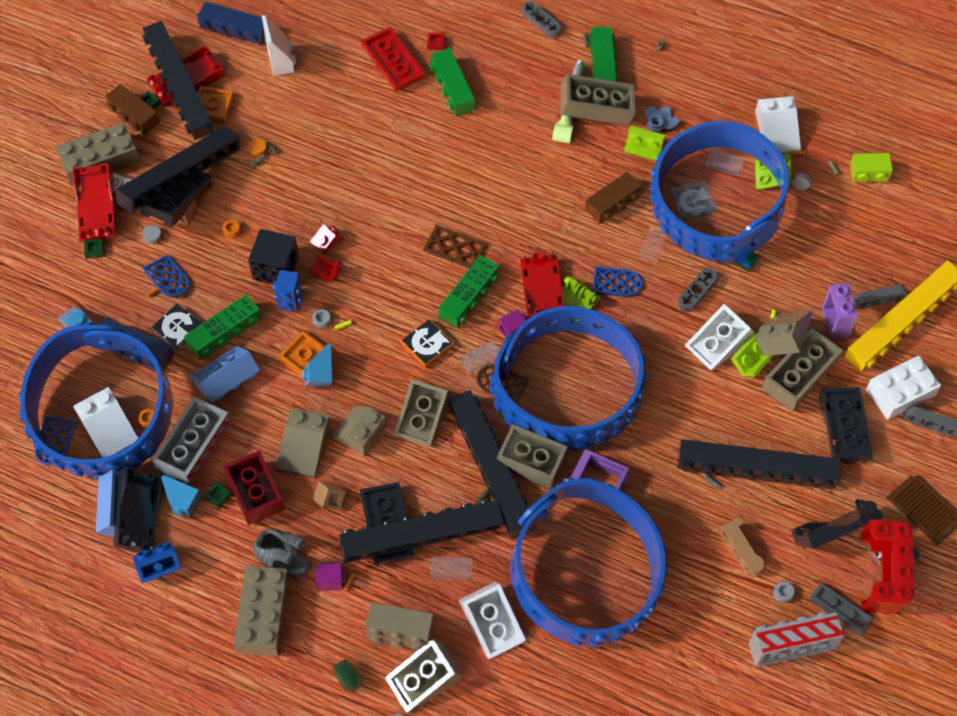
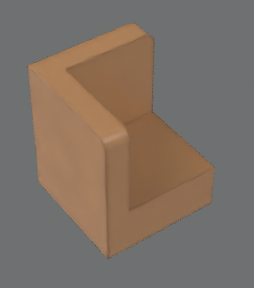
[313,481,346,510]

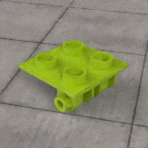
[755,153,792,190]
[557,276,601,321]

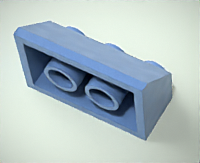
[189,346,260,402]
[96,469,122,538]

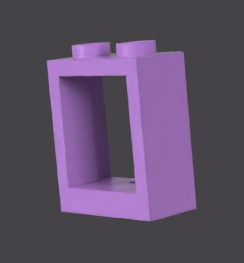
[821,283,858,341]
[571,449,630,490]

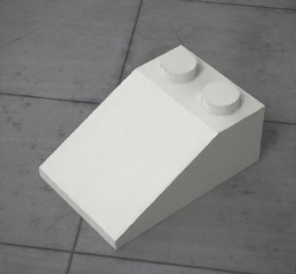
[262,15,296,76]
[755,96,801,155]
[685,304,755,371]
[73,387,138,458]
[458,582,526,659]

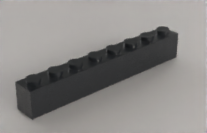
[142,20,214,140]
[116,126,240,214]
[449,390,534,540]
[677,439,840,489]
[338,499,504,563]

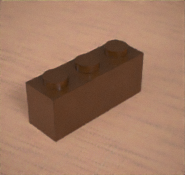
[105,84,160,135]
[585,172,642,224]

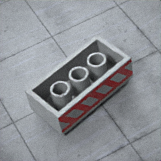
[152,397,231,486]
[748,612,844,667]

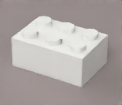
[866,355,941,420]

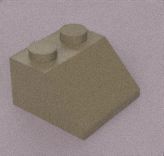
[332,406,386,456]

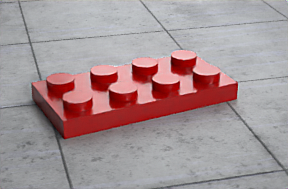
[361,27,426,92]

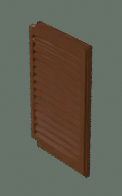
[886,475,957,545]

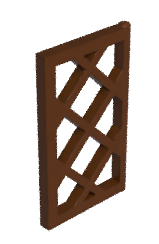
[423,225,487,269]

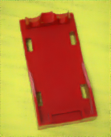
[147,45,225,107]
[72,163,117,242]
[520,251,564,322]

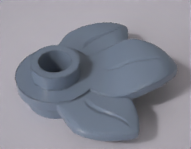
[645,105,679,132]

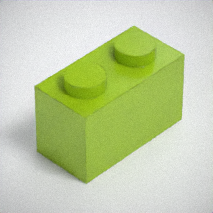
[850,153,892,182]

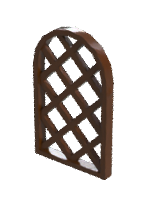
[477,364,530,404]

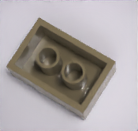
[365,602,434,652]

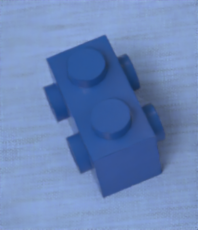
[273,270,303,311]
[133,542,181,583]

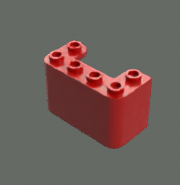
[860,519,914,614]

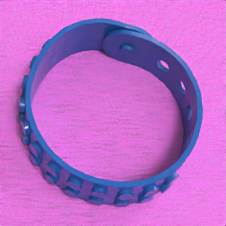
[650,121,789,262]
[490,306,647,450]
[19,325,173,479]
[510,478,668,647]

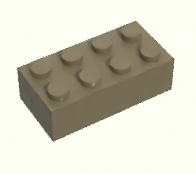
[560,74,635,125]
[56,122,139,186]
[762,328,843,412]
[234,566,289,657]

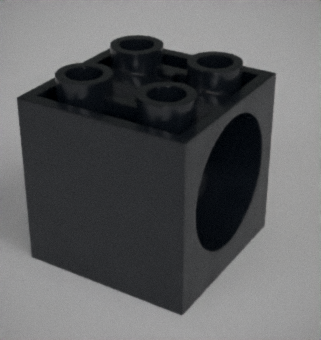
[248,229,299,284]

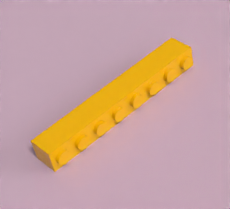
[845,260,957,372]

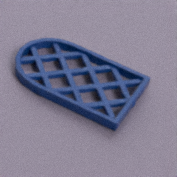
[142,255,189,297]
[593,266,642,297]
[35,416,77,465]

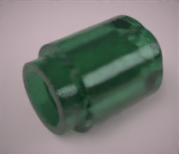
[333,659,363,692]

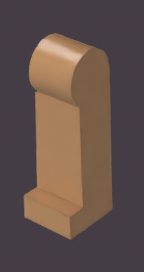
[720,517,764,577]

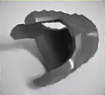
[253,529,311,580]

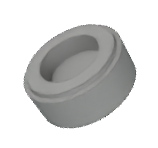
[792,173,811,190]
[142,225,162,244]
[312,309,332,329]
[773,581,795,603]

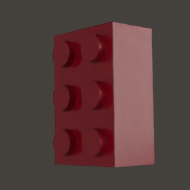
[223,450,285,525]

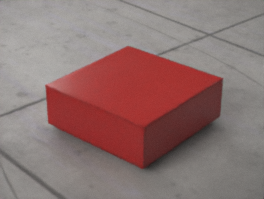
[427,32,445,50]

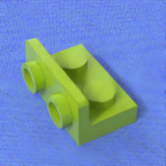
[624,125,665,161]
[731,333,774,377]

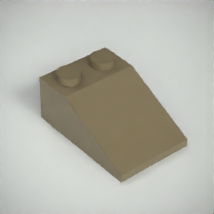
[756,311,813,356]
[394,379,453,447]
[276,408,331,478]
[497,424,567,489]
[386,639,465,713]

